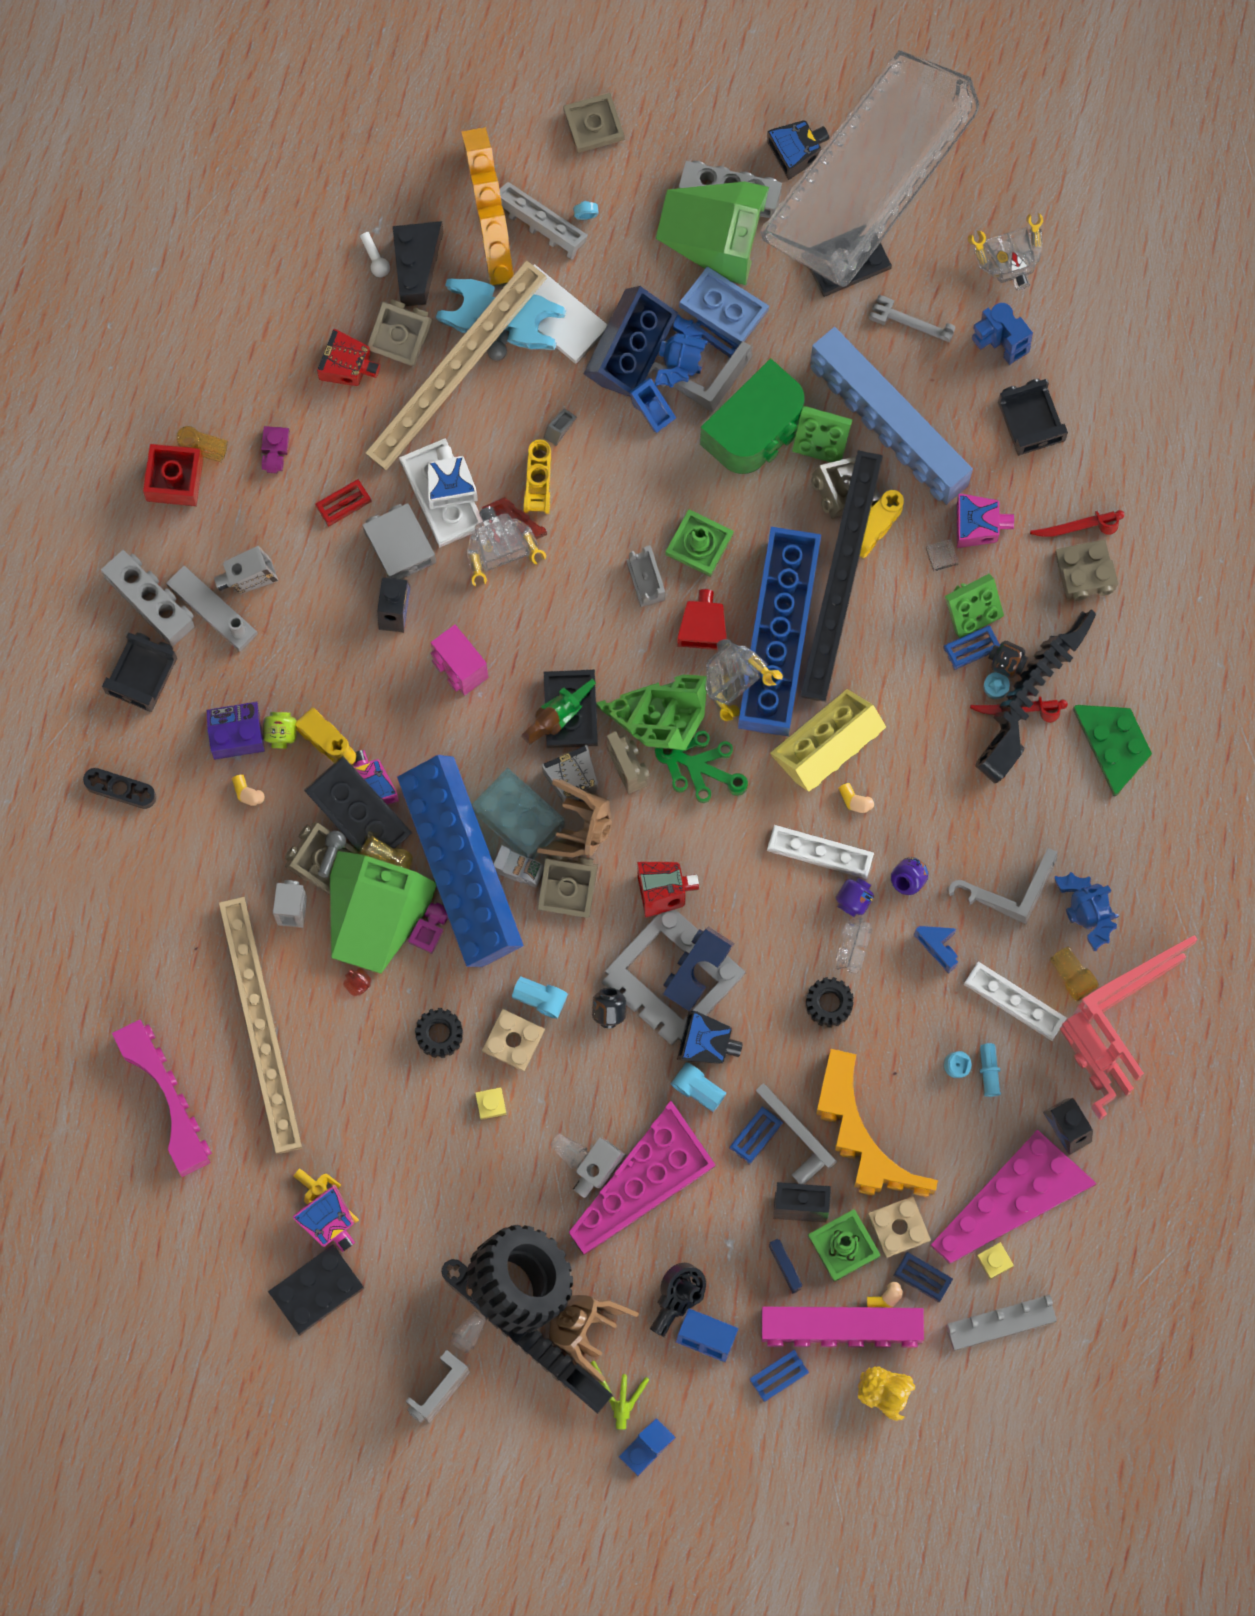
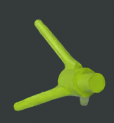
[591,1361,649,1430]

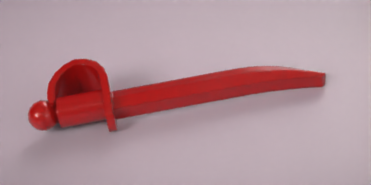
[1030,510,1125,537]
[970,697,1068,723]

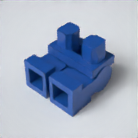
[972,303,1033,365]

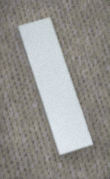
[767,825,874,879]
[964,962,1067,1041]

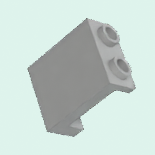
[363,503,436,579]
[406,1350,470,1423]

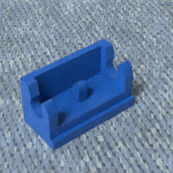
[676,1308,739,1363]

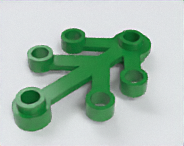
[655,731,748,803]

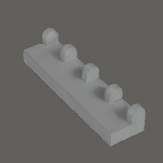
[499,182,588,259]
[946,1294,1057,1351]

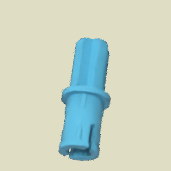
[980,1043,1001,1097]

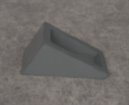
[544,409,577,446]

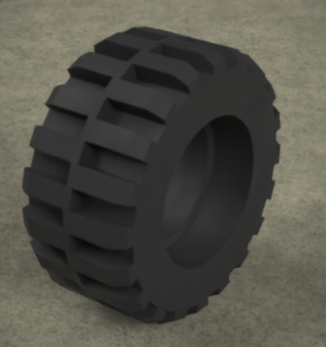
[467,1225,573,1334]

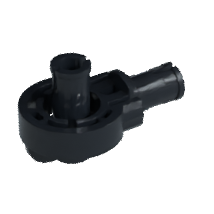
[650,1262,706,1337]

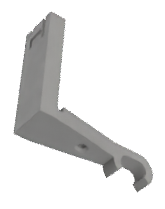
[647,341,752,412]
[949,848,1057,924]

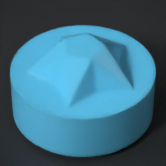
[573,201,599,220]
[983,672,1010,699]
[944,1051,972,1078]

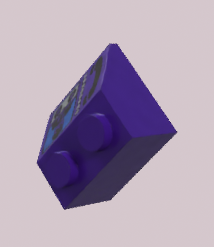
[206,702,265,760]

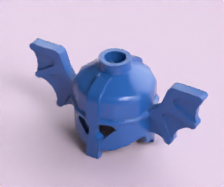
[655,314,708,388]
[1054,872,1119,951]

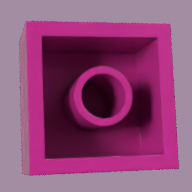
[430,624,489,696]

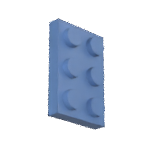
[679,267,769,345]

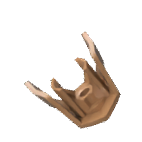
[537,779,612,858]
[549,1295,639,1383]

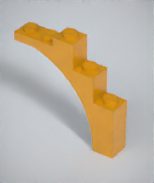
[461,127,514,285]
[816,1049,938,1197]

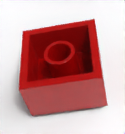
[143,444,203,507]

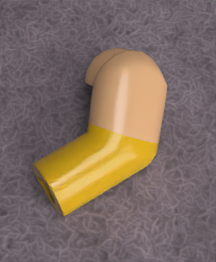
[232,775,265,806]
[838,783,874,813]
[867,1282,903,1308]

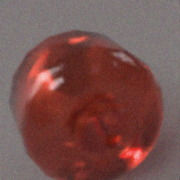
[343,968,372,996]

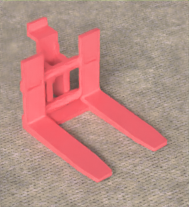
[1059,935,1198,1120]

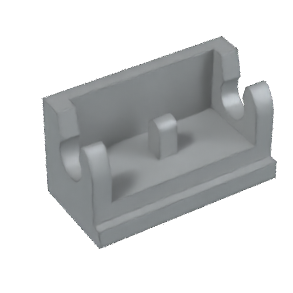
[626,545,665,607]

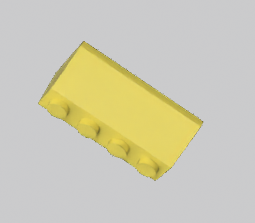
[770,689,886,792]

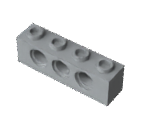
[679,161,782,220]
[101,550,195,647]

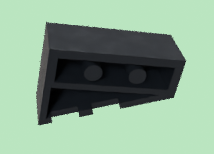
[392,221,443,307]

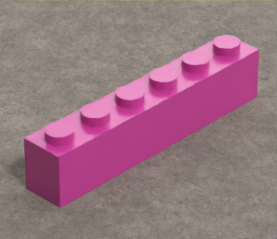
[761,1307,924,1348]

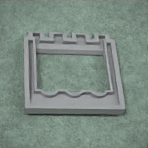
[602,909,746,1045]

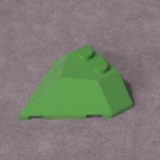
[596,674,708,750]

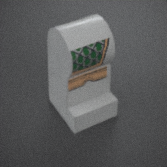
[494,845,544,887]

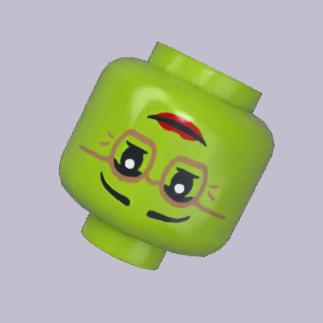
[263,712,297,749]

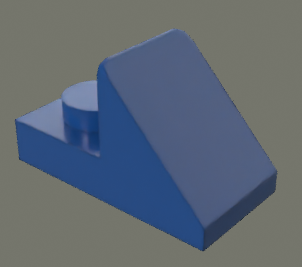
[629,377,676,433]
[914,926,958,974]
[619,1418,676,1476]

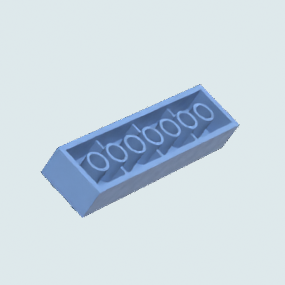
[810,327,973,505]

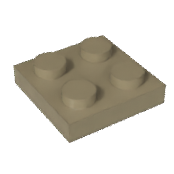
[563,93,625,153]

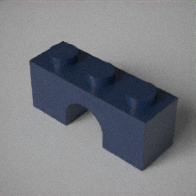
[663,926,735,1011]

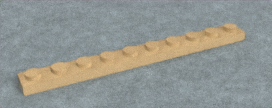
[366,261,547,470]
[219,897,303,1155]

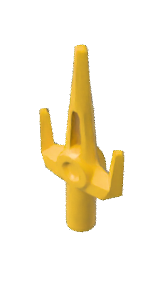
[293,1169,359,1223]

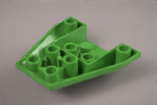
[656,181,769,285]
[330,851,436,974]

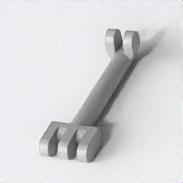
[869,295,955,343]

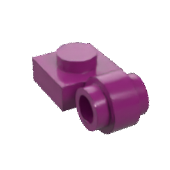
[261,426,290,474]
[408,902,448,954]

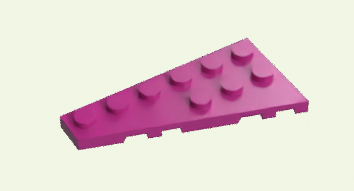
[569,1101,716,1255]
[930,1130,1097,1264]

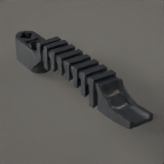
[975,609,1096,784]
[441,1259,613,1414]

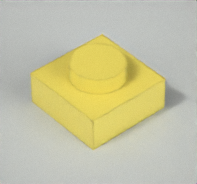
[476,1088,507,1120]
[977,1242,1014,1279]

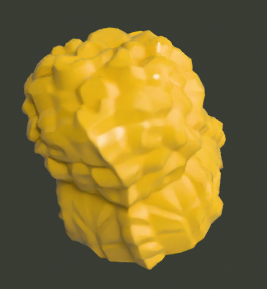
[858,1366,915,1421]

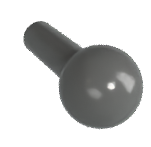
[487,330,510,361]
[318,831,346,878]

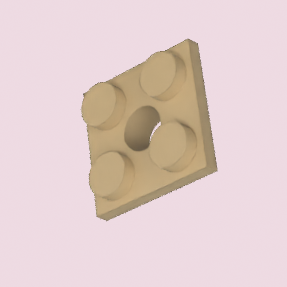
[482,1009,545,1072]
[868,1196,931,1258]

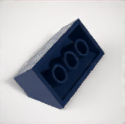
[583,286,678,397]

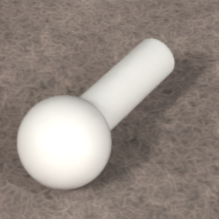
[360,232,390,277]

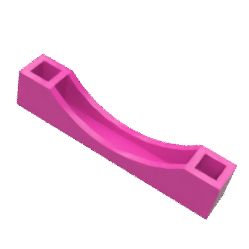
[112,1019,212,1177]

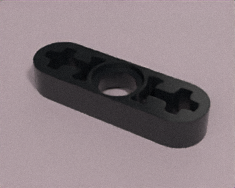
[83,768,156,809]

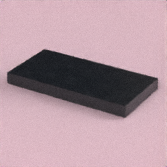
[304,756,412,860]

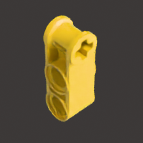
[524,439,552,514]
[860,490,904,559]
[295,707,356,765]

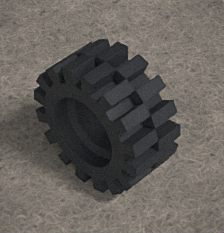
[806,977,854,1027]
[415,1008,463,1058]

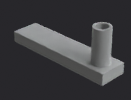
[166,566,258,652]
[756,1083,837,1184]

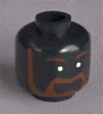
[988,640,1028,678]
[592,987,626,1029]

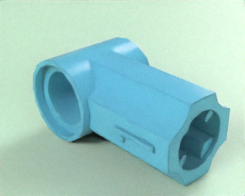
[512,976,568,1019]
[670,1062,726,1112]

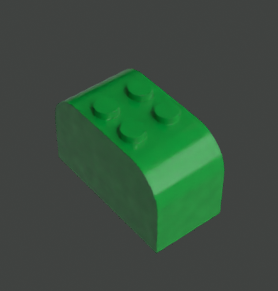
[700,358,804,474]

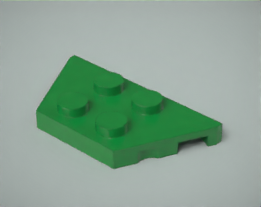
[1073,705,1152,797]

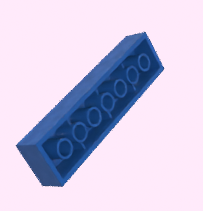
[738,527,821,737]
[397,755,524,967]

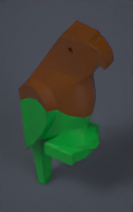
[521,679,596,745]

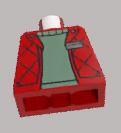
[637,862,699,917]

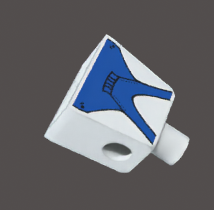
[428,446,478,509]

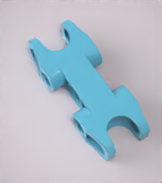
[436,279,566,350]

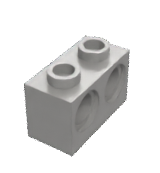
[273,880,307,928]

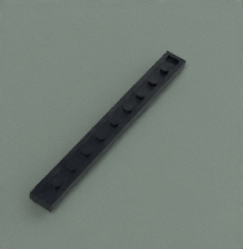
[801,450,883,702]

